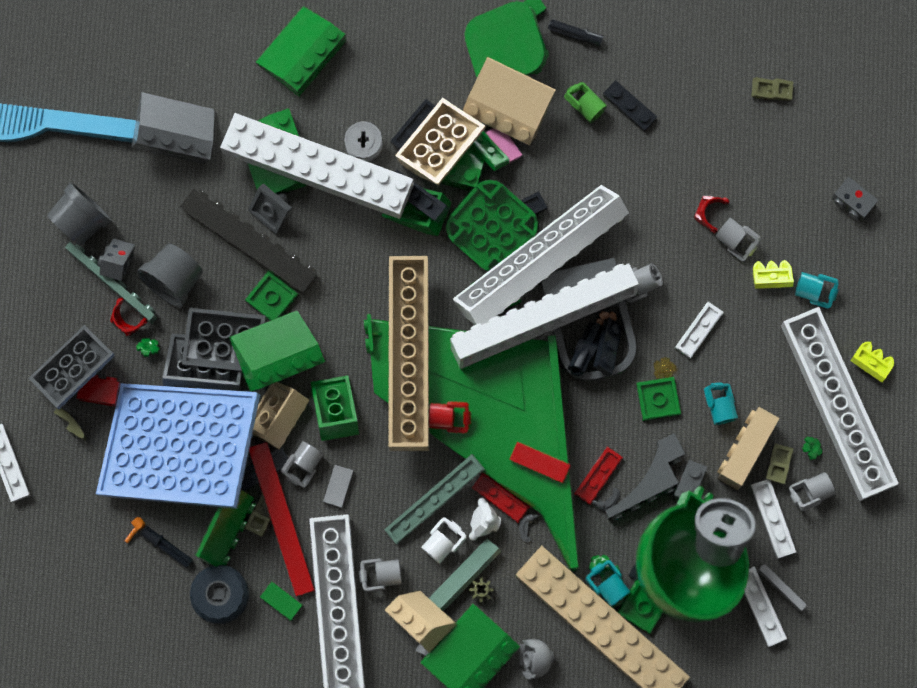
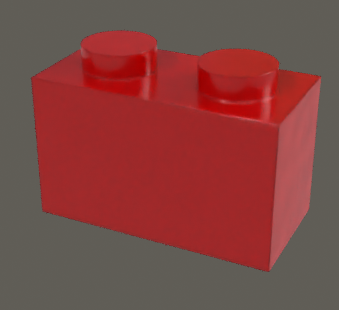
[77,375,121,407]

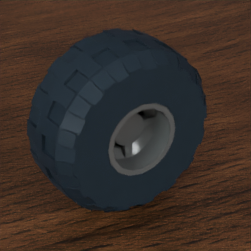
[190,565,249,624]

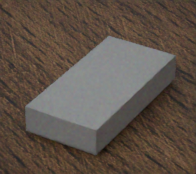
[323,465,353,508]

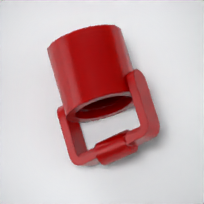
[429,401,471,433]

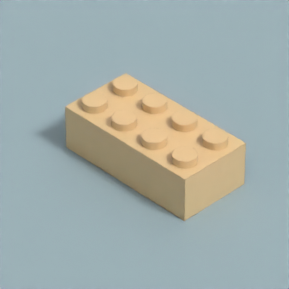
[717,407,779,490]

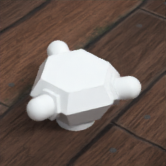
[469,498,501,541]

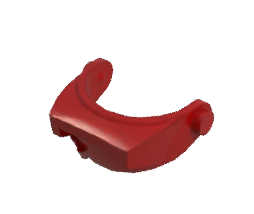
[694,196,730,233]
[110,298,148,336]

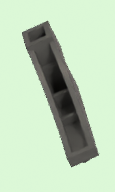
[605,433,685,521]

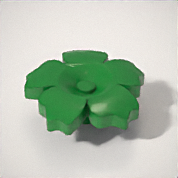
[136,338,160,357]
[802,436,822,460]
[589,555,611,575]

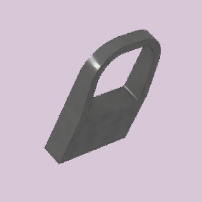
[540,258,636,381]

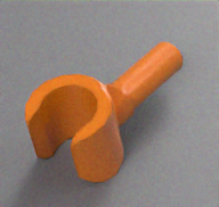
[125,517,145,543]

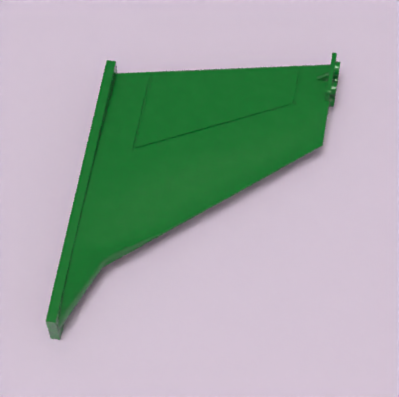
[364,314,578,571]

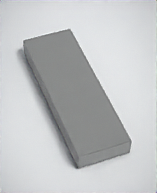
[757,564,806,612]

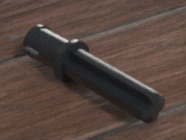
[548,19,604,47]
[140,525,193,568]

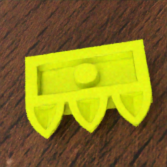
[753,260,794,289]
[850,342,894,382]

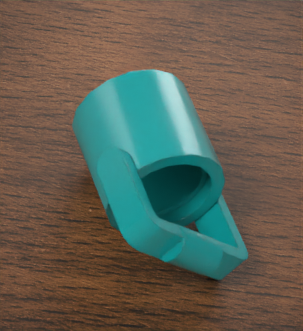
[795,272,839,308]
[704,382,738,425]
[585,560,631,607]

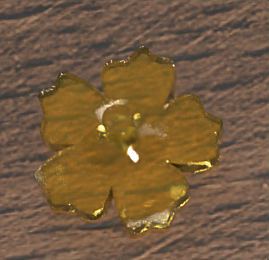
[653,357,676,378]

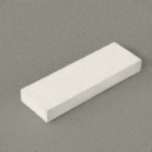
[675,302,724,359]

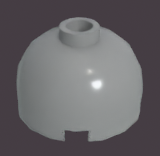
[519,639,554,679]

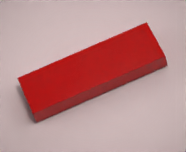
[510,442,571,483]
[574,447,623,505]
[472,472,530,523]

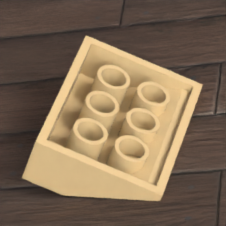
[463,57,556,145]
[395,98,486,186]

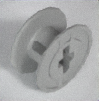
[344,121,383,162]

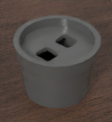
[47,182,112,246]
[137,244,203,308]
[695,499,755,567]

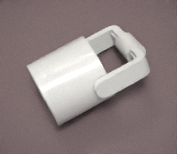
[421,518,466,564]

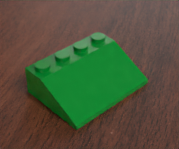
[256,6,347,97]
[248,108,308,195]
[229,311,325,391]
[196,490,256,567]
[420,604,520,688]

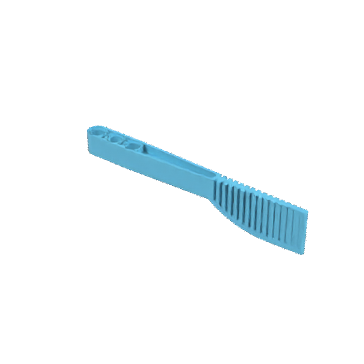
[0,103,136,142]

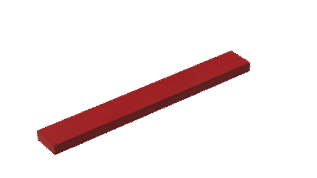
[249,442,314,596]

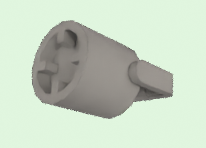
[715,217,761,261]
[627,263,663,303]
[281,441,323,487]
[789,472,835,511]
[359,559,402,592]

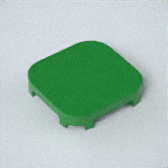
[465,1,549,78]
[446,180,538,271]

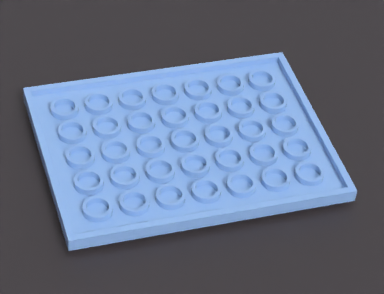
[96,383,260,508]

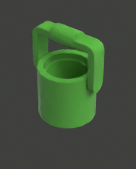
[564,82,607,123]

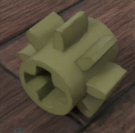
[469,578,494,603]

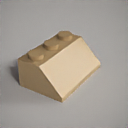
[252,382,309,449]
[385,591,456,652]

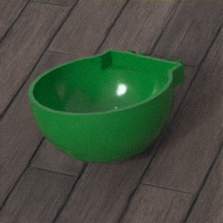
[635,486,749,622]

